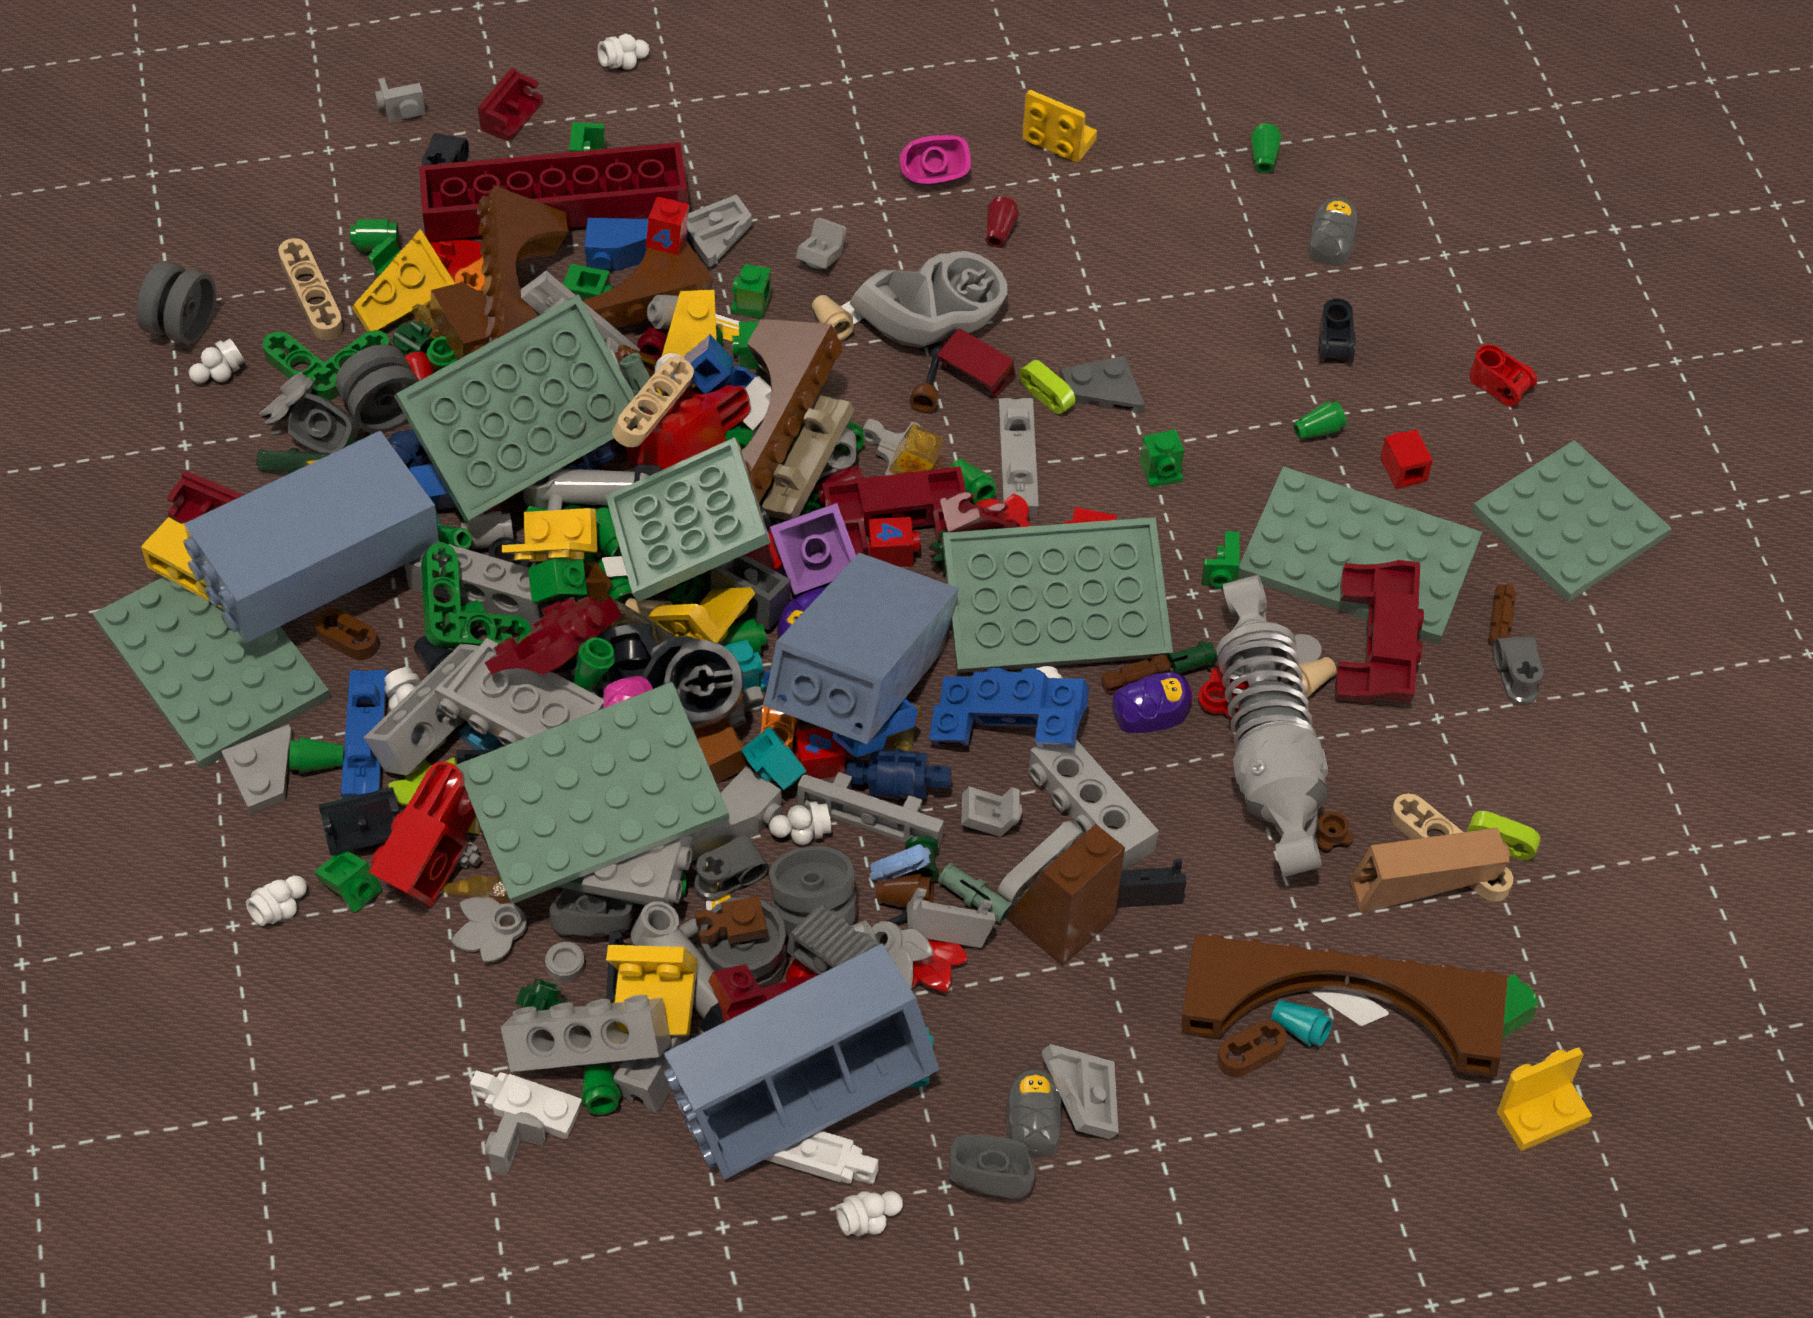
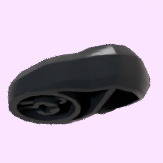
[601,624,745,730]

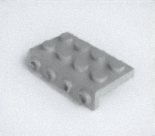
[434,638,604,746]
[582,830,700,907]

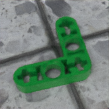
[262,330,390,401]
[421,542,531,649]

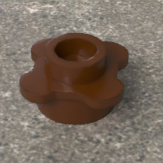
[1316,812,1354,850]

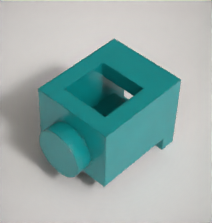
[723,640,766,692]
[741,726,806,790]

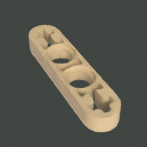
[278,238,343,341]
[613,356,694,447]
[1391,793,1513,902]

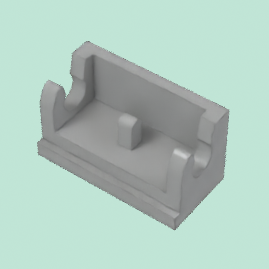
[907,888,995,948]
[613,1035,690,1113]

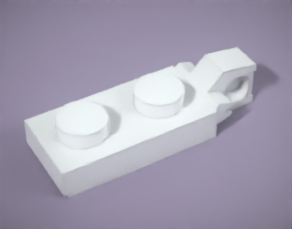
[470,1071,583,1139]
[765,1131,879,1184]

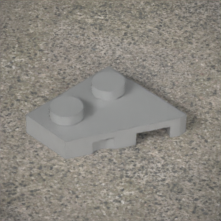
[687,194,752,267]
[221,724,293,815]
[1042,1044,1119,1139]

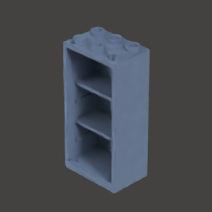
[183,431,439,643]
[763,553,959,744]
[664,944,940,1180]

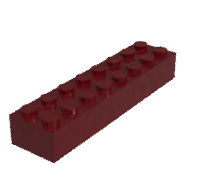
[418,142,688,241]

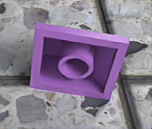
[769,503,856,595]

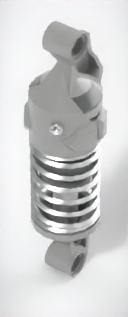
[1216,575,1328,877]

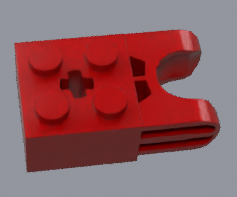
[625,382,750,470]
[369,762,476,908]

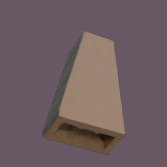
[1349,828,1510,913]

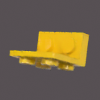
[1022,90,1097,163]
[502,508,597,562]
[648,587,755,643]
[606,945,698,1037]
[1497,1047,1592,1151]

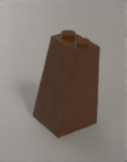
[1007,824,1125,966]

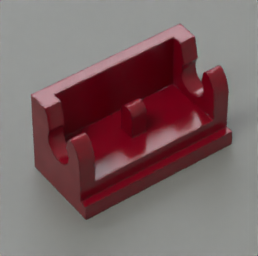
[478,68,543,143]
[937,328,1016,397]
[167,470,243,524]
[940,492,1017,532]

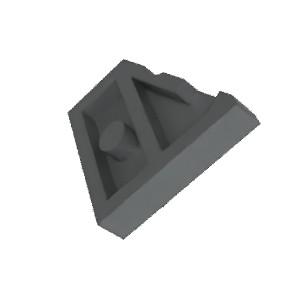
[1060,356,1145,414]

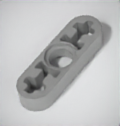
[998,821,1085,906]

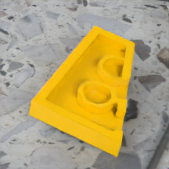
[352,229,455,332]
[656,290,717,395]

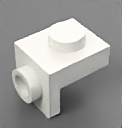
[743,377,771,430]

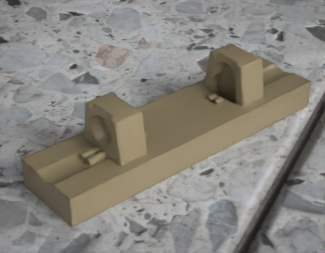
[762,396,855,520]

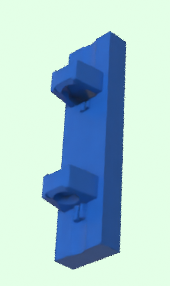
[341,670,388,799]

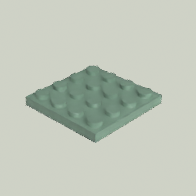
[606,437,771,602]
[1471,440,1672,602]

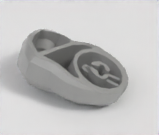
[850,251,1007,348]

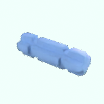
[869,844,931,881]

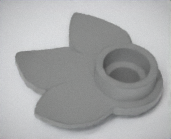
[259,372,314,425]
[451,896,527,963]
[872,921,933,989]

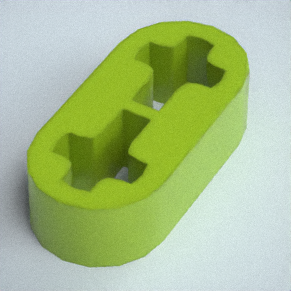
[1019,360,1076,414]
[1467,811,1541,860]

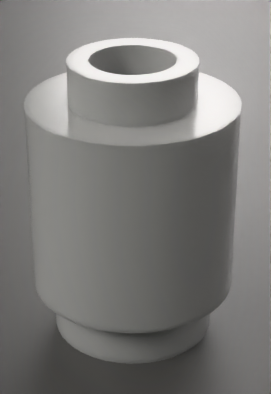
[647,295,679,329]
[461,511,514,550]

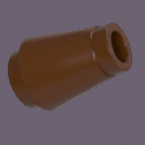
[876,873,934,908]

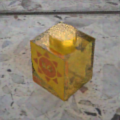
[888,424,944,474]

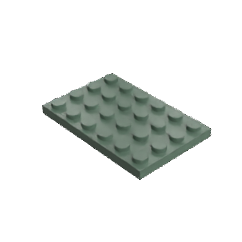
[394,295,644,522]
[1238,466,1482,645]
[942,517,1173,674]
[93,577,331,769]
[456,682,730,904]

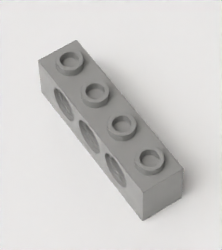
[404,542,549,625]
[363,644,480,775]
[1028,740,1159,870]
[501,995,672,1072]

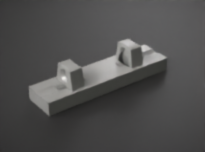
[521,271,640,353]
[998,398,1039,515]
[797,772,944,850]

